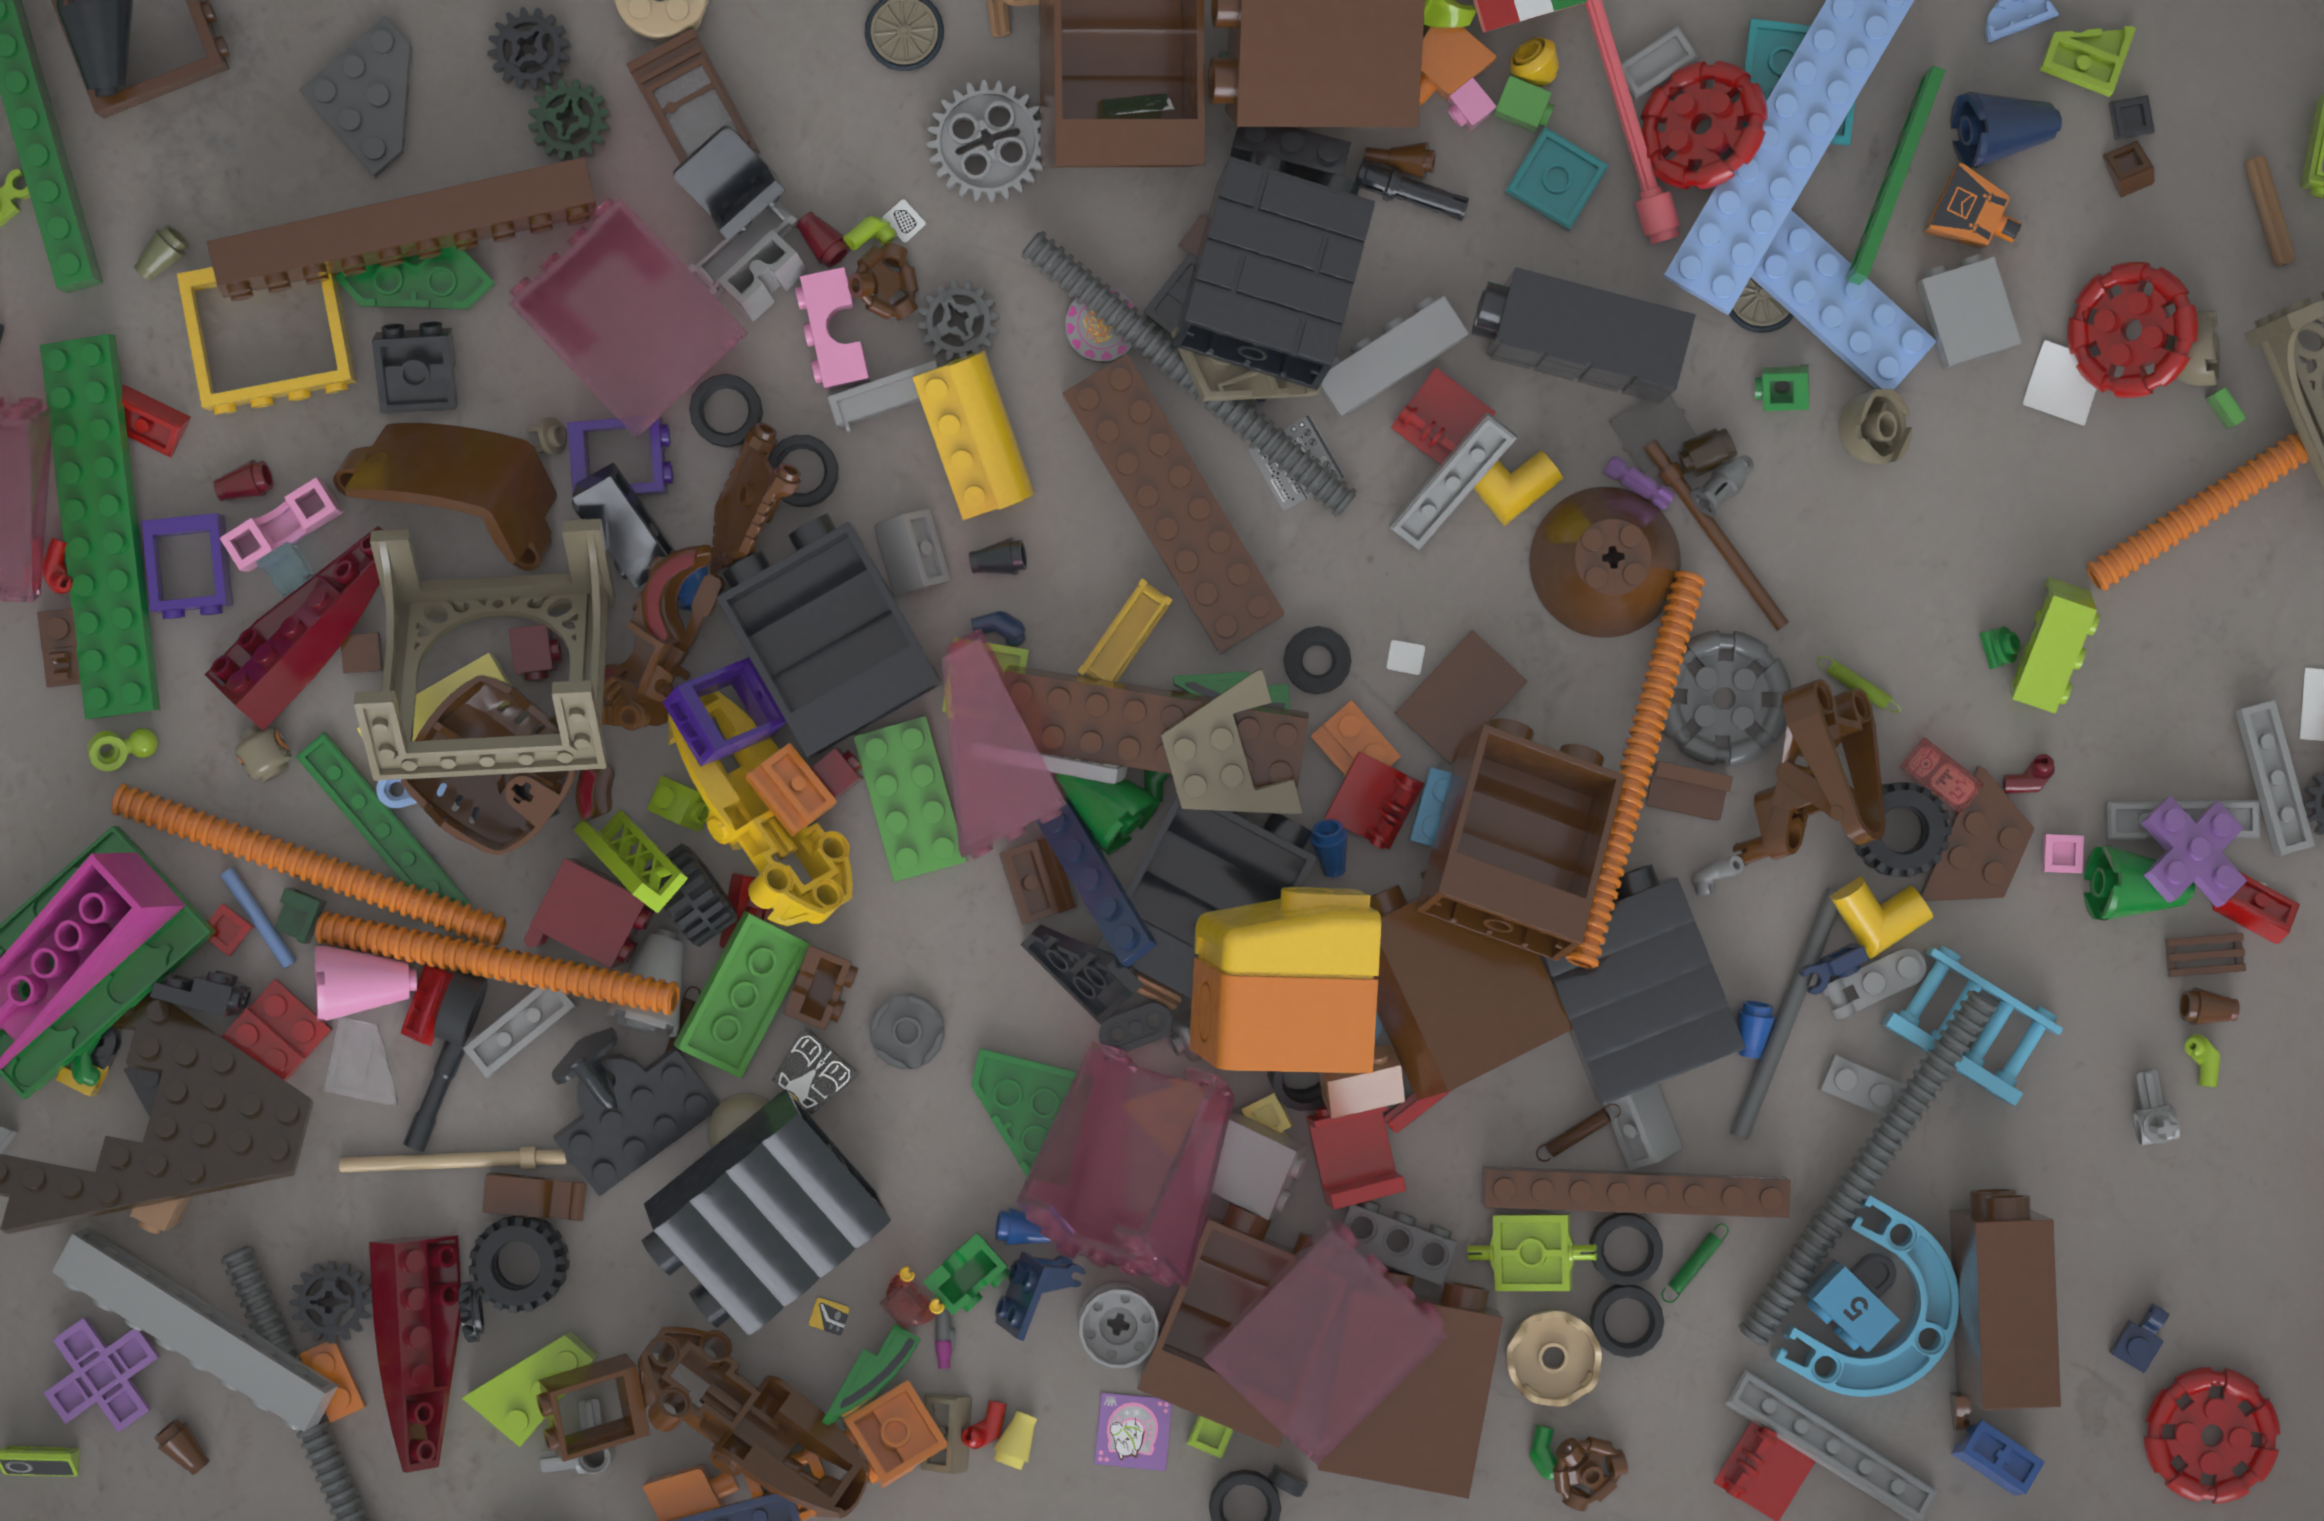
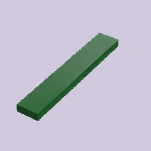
[1846,65,1946,285]
[295,732,472,929]

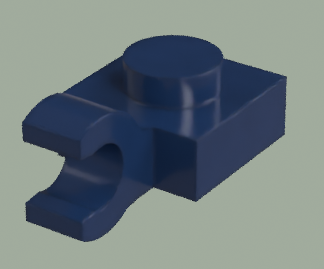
[1799,943,1869,994]
[2109,1303,2170,1373]

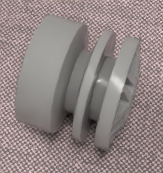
[1078,1281,1159,1369]

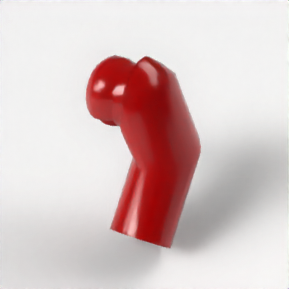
[961,1400,1007,1449]

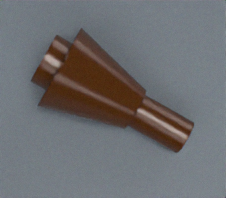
[1364,142,1436,179]

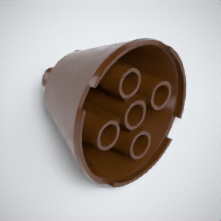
[1529,487,1681,638]

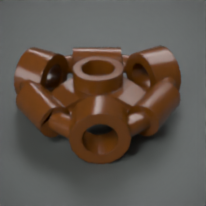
[848,243,919,321]
[1553,1436,1628,1511]

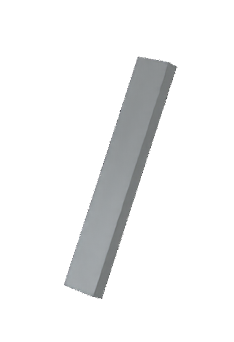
[1725,1370,1938,1521]

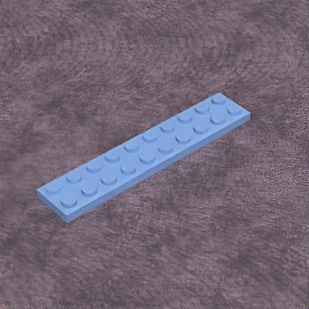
[1663,0,1914,315]

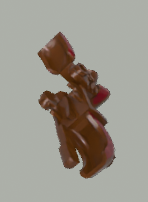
[535,545,725,821]

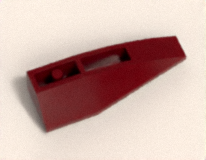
[204,526,383,731]
[369,1235,461,1473]

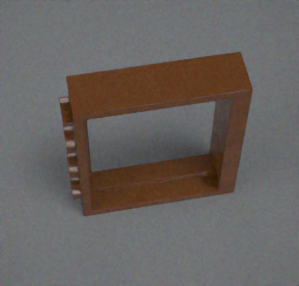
[51,0,230,118]

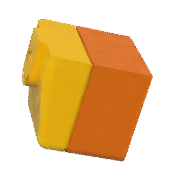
[1189,887,1381,1074]

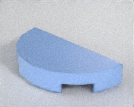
[1984,0,2059,44]

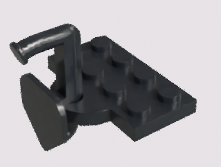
[552,1027,721,1196]

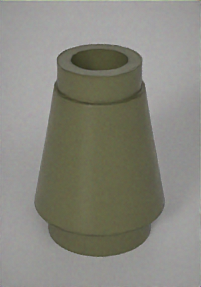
[134,225,189,281]

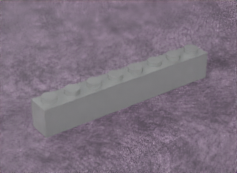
[52,1227,339,1432]

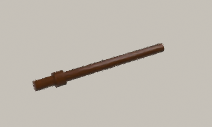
[1644,439,1789,631]

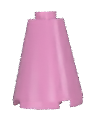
[315,945,417,1021]

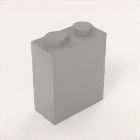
[1916,254,2022,370]
[1187,1107,1307,1220]

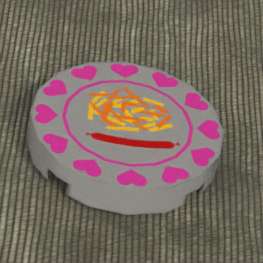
[1065,288,1139,363]

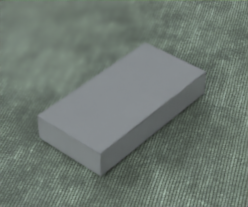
[1621,26,1699,100]

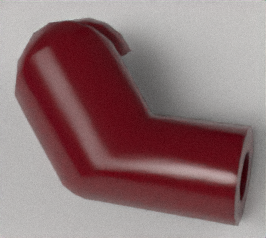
[2003,754,2055,793]

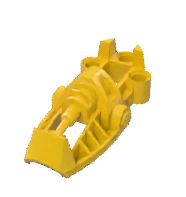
[668,691,853,927]

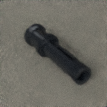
[1355,157,1469,221]

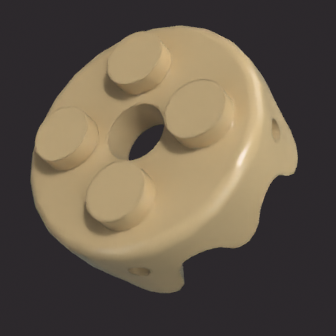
[614,0,710,42]
[1505,1310,1602,1407]

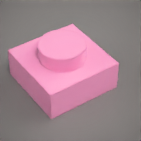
[2042,834,2084,873]

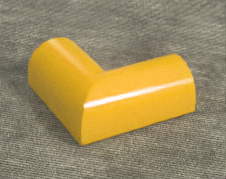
[1473,450,1563,527]
[1829,876,1933,959]

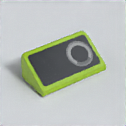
[0,1445,80,1477]

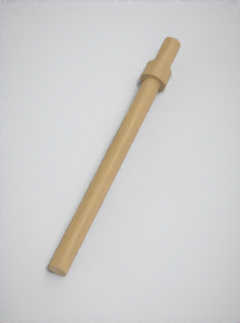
[339,1146,568,1173]

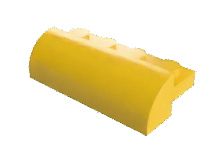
[912,350,1035,520]

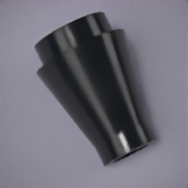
[969,537,1027,575]

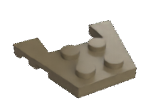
[1171,327,1322,402]
[1161,668,1303,814]

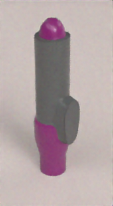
[935,1301,955,1369]

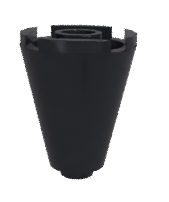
[55,0,134,97]

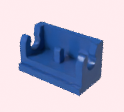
[1951,1419,2045,1496]

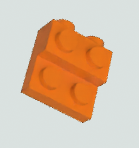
[842,1380,948,1489]

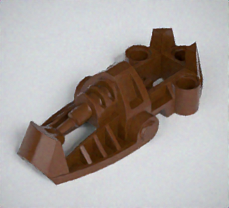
[638,1327,870,1519]

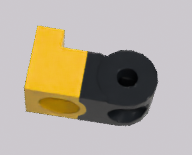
[56,1026,122,1097]

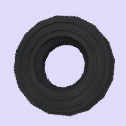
[1283,626,1352,694]

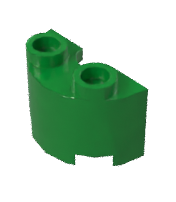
[923,1232,1011,1315]

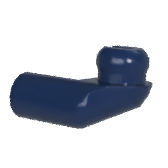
[970,611,1026,647]

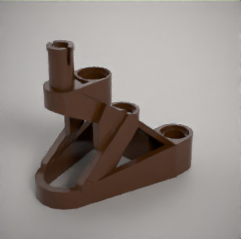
[1733,679,1885,866]

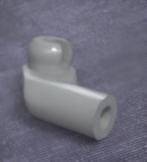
[1692,855,1744,896]

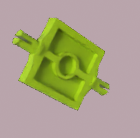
[1467,1214,1597,1291]

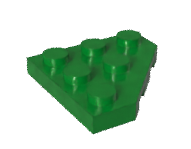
[334,246,496,310]
[971,1048,1090,1186]

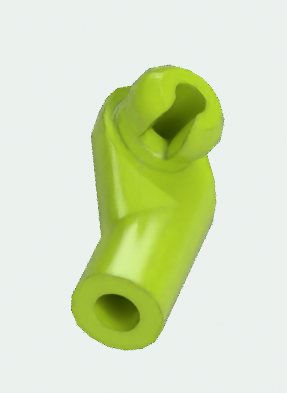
[2184,1034,2221,1087]

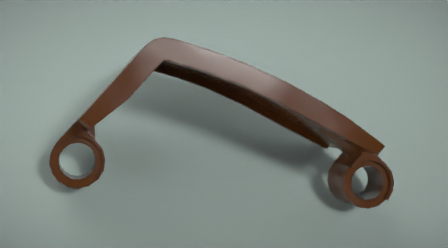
[333,423,557,571]

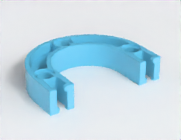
[1771,1195,1959,1397]

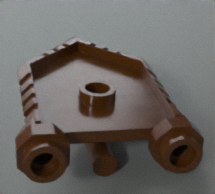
[710,423,801,575]

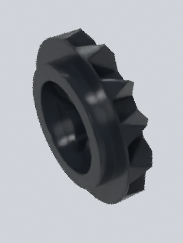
[458,1281,485,1343]

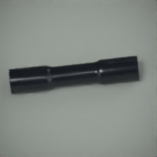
[403,1040,466,1152]

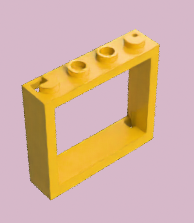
[177,267,357,415]

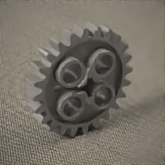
[926,80,1044,204]

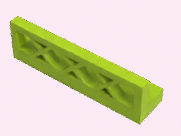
[573,809,688,913]

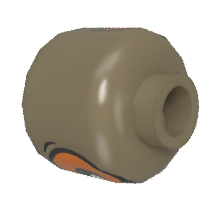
[235,725,292,783]

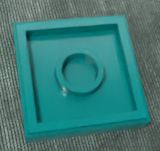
[1505,126,1609,231]

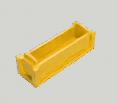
[1077,579,1173,682]

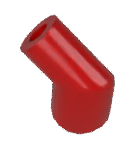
[40,537,73,594]

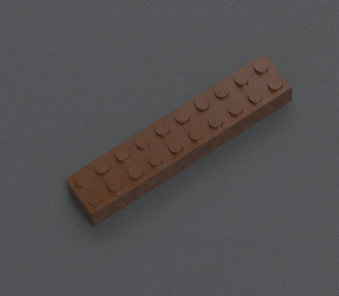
[206,157,596,301]

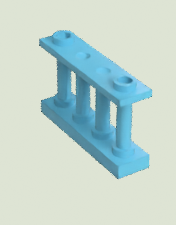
[1881,945,2063,1106]

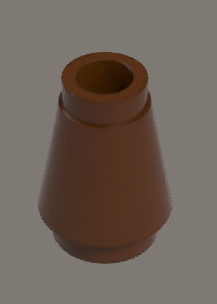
[2179,987,2240,1025]
[154,1418,210,1475]

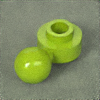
[87,728,158,771]

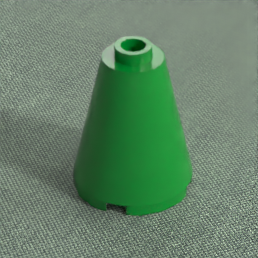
[1056,773,1159,855]
[2083,845,2195,921]

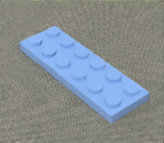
[1751,210,1937,390]

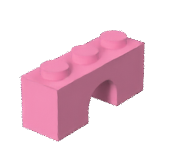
[795,267,871,391]
[220,477,344,573]

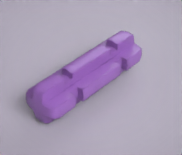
[1604,456,1674,509]

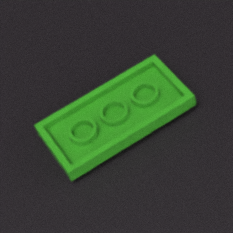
[853,716,967,882]
[673,910,812,1079]

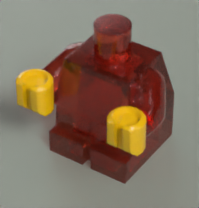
[879,1266,945,1330]

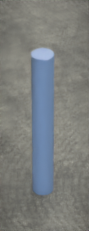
[220,867,297,969]

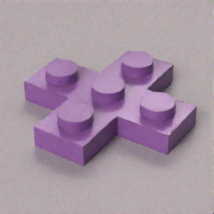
[2141,796,2247,908]
[44,1316,161,1433]

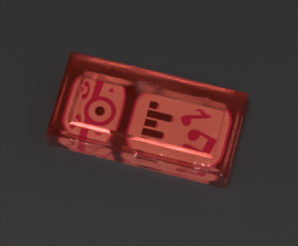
[1900,737,1984,814]

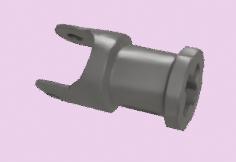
[1690,455,1754,517]

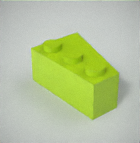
[2010,576,2100,714]
[462,1330,599,1447]

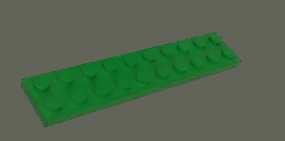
[40,334,161,719]

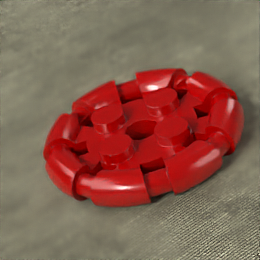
[1640,61,1768,190]
[2067,261,2198,398]
[2143,1367,2281,1504]

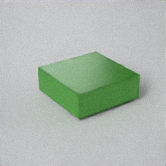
[2205,387,2246,429]

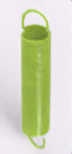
[1817,656,1901,713]

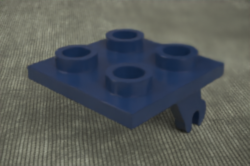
[995,1252,1086,1341]

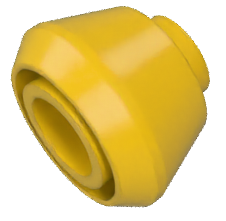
[1510,37,1559,87]

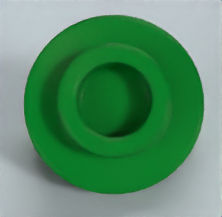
[1979,626,2021,669]

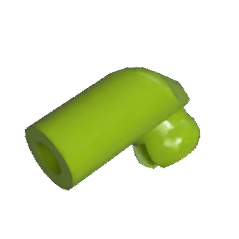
[843,216,897,251]

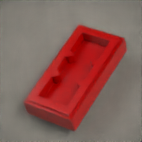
[401,963,455,1046]

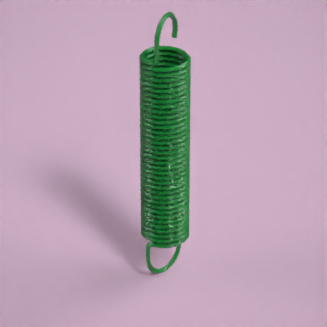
[1661,1223,1729,1303]

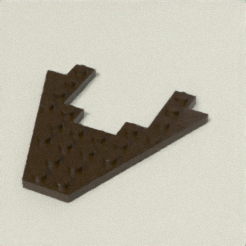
[0,991,314,1234]

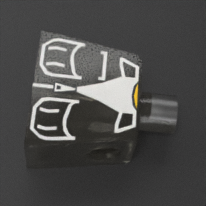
[772,1026,861,1115]

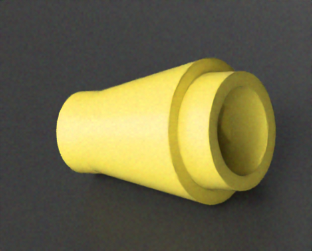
[993,1411,1037,1470]

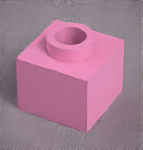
[1447,77,1497,131]

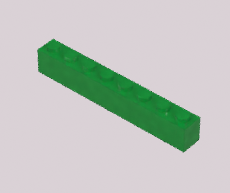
[0,0,103,293]

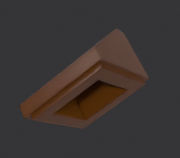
[2103,140,2155,197]

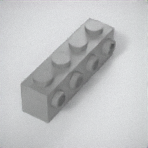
[1320,295,1469,419]

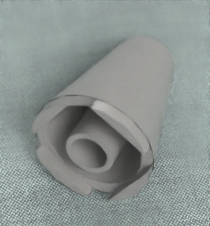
[604,929,684,1038]

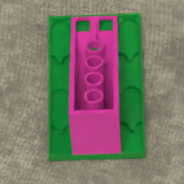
[0,826,217,1099]

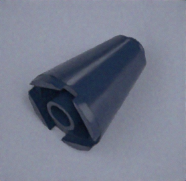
[1950,92,2062,168]

